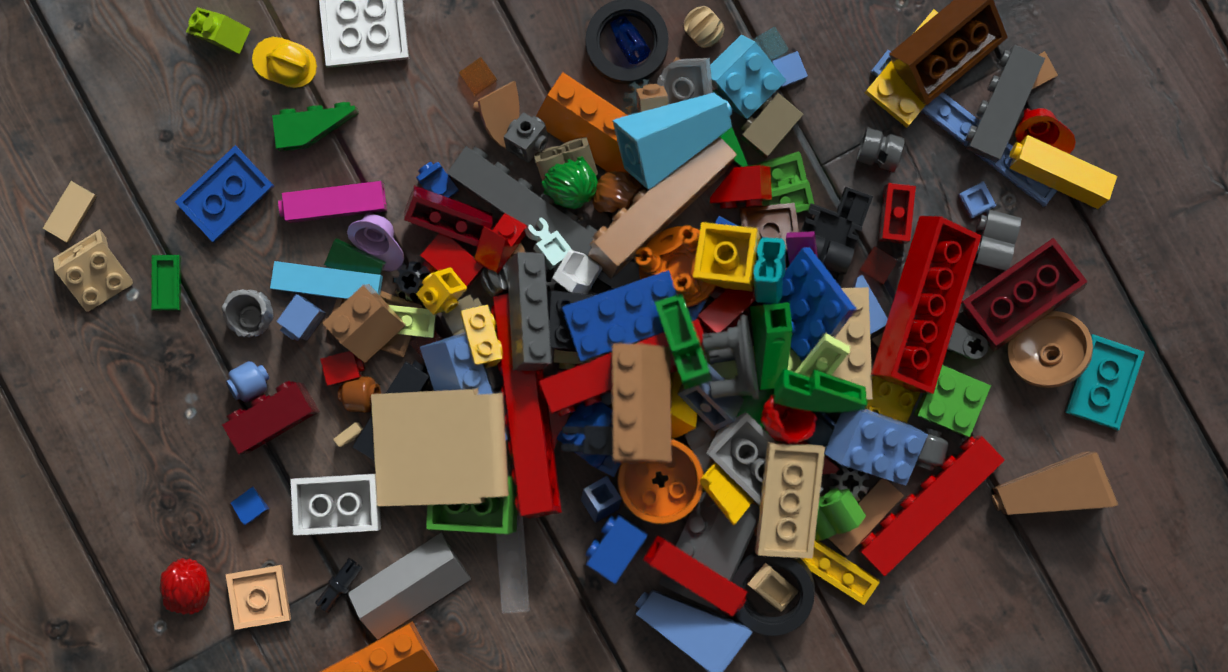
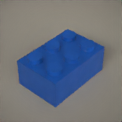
[585,513,647,583]

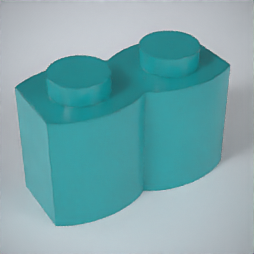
[754,237,786,304]

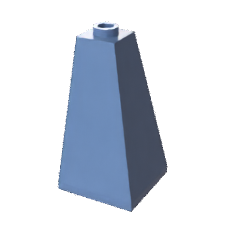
[635,589,752,672]

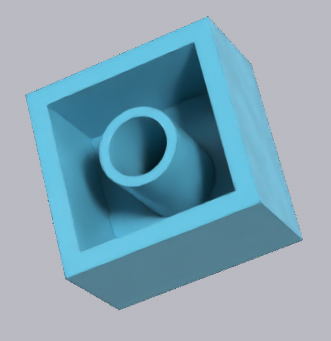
[710,34,787,119]

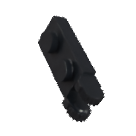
[561,425,614,456]

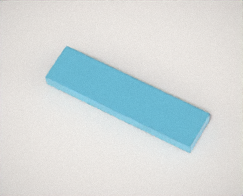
[270,261,383,299]

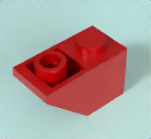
[710,165,772,209]

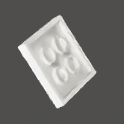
[319,0,409,68]

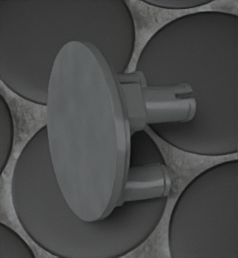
[703,315,759,400]

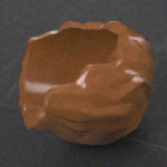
[592,171,647,213]

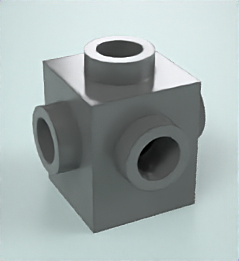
[503,112,548,163]

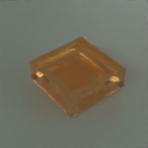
[459,57,497,96]

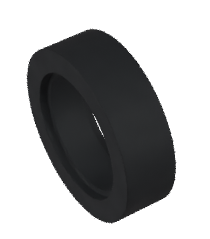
[586,0,669,85]
[732,552,815,636]

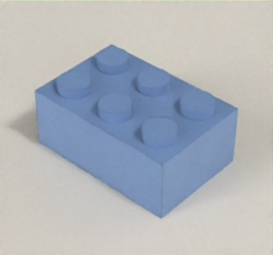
[824,409,928,486]

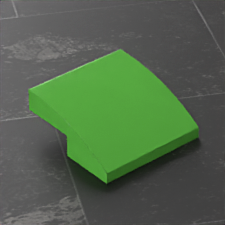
[749,152,814,213]

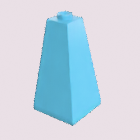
[612,93,732,189]

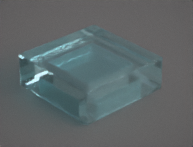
[753,26,789,61]

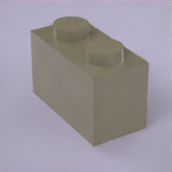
[741,93,803,159]

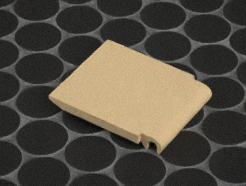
[371,389,509,506]

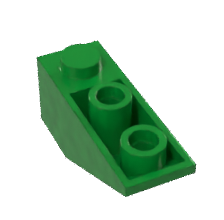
[272,102,359,152]
[750,302,793,390]

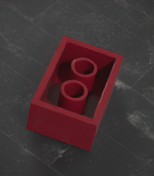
[222,380,320,454]

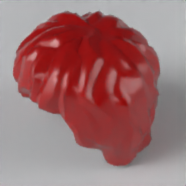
[761,395,817,444]
[160,558,210,615]

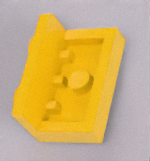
[461,305,503,368]

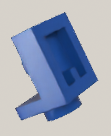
[416,162,459,198]

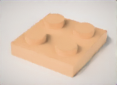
[226,565,291,630]

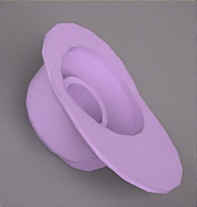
[347,212,404,271]

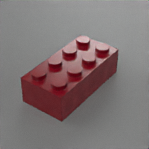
[961,238,1088,352]

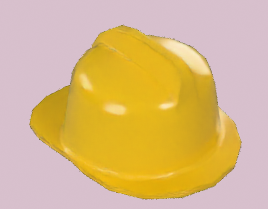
[252,37,317,88]

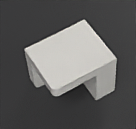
[552,250,602,294]

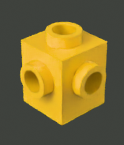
[416,267,467,315]

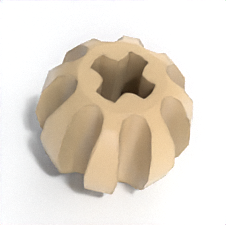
[683,6,724,48]

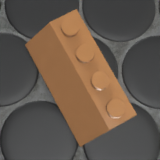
[612,344,671,463]

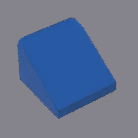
[231,486,270,526]

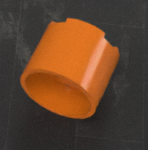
[618,439,703,523]

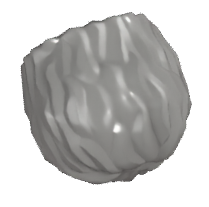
[221,289,274,338]

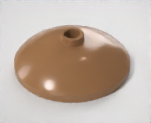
[1008,311,1093,388]

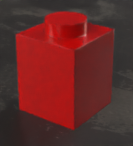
[320,351,365,386]

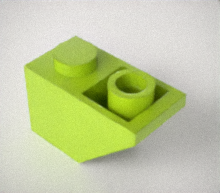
[186,7,251,54]

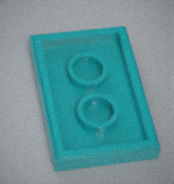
[1064,334,1145,430]

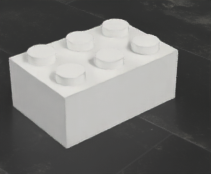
[290,474,381,535]

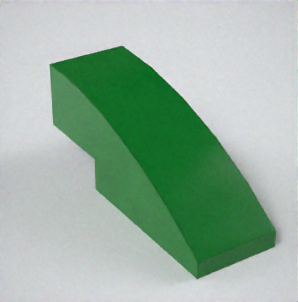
[655,293,712,390]
[774,369,867,412]

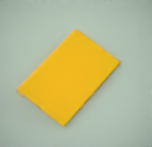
[700,462,754,525]

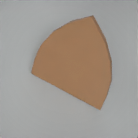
[473,81,520,149]

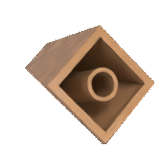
[991,451,1118,515]

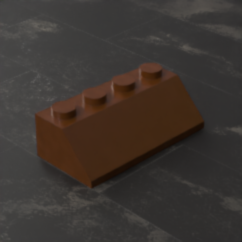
[889,0,1008,105]

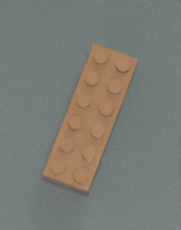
[588,137,737,279]

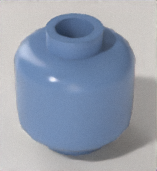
[226,361,270,402]

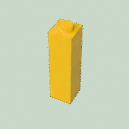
[1009,135,1117,209]

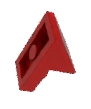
[474,213,527,274]

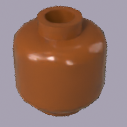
[338,376,381,413]

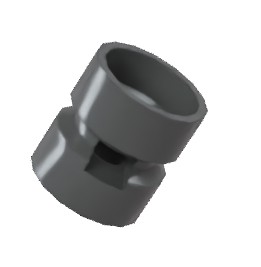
[857,127,905,173]

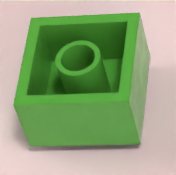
[914,365,991,437]

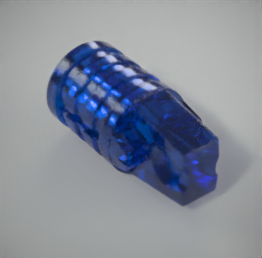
[610,16,650,64]

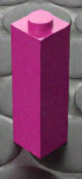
[278,181,387,223]

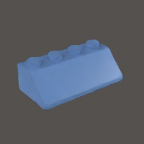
[420,332,508,440]

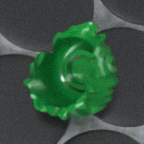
[542,156,598,209]

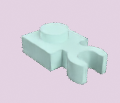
[525,218,572,270]

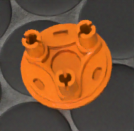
[635,225,716,308]

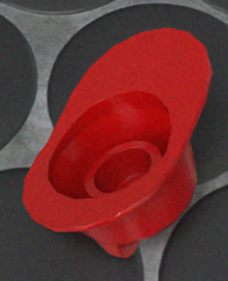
[1015,108,1076,154]

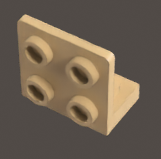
[53,229,133,312]

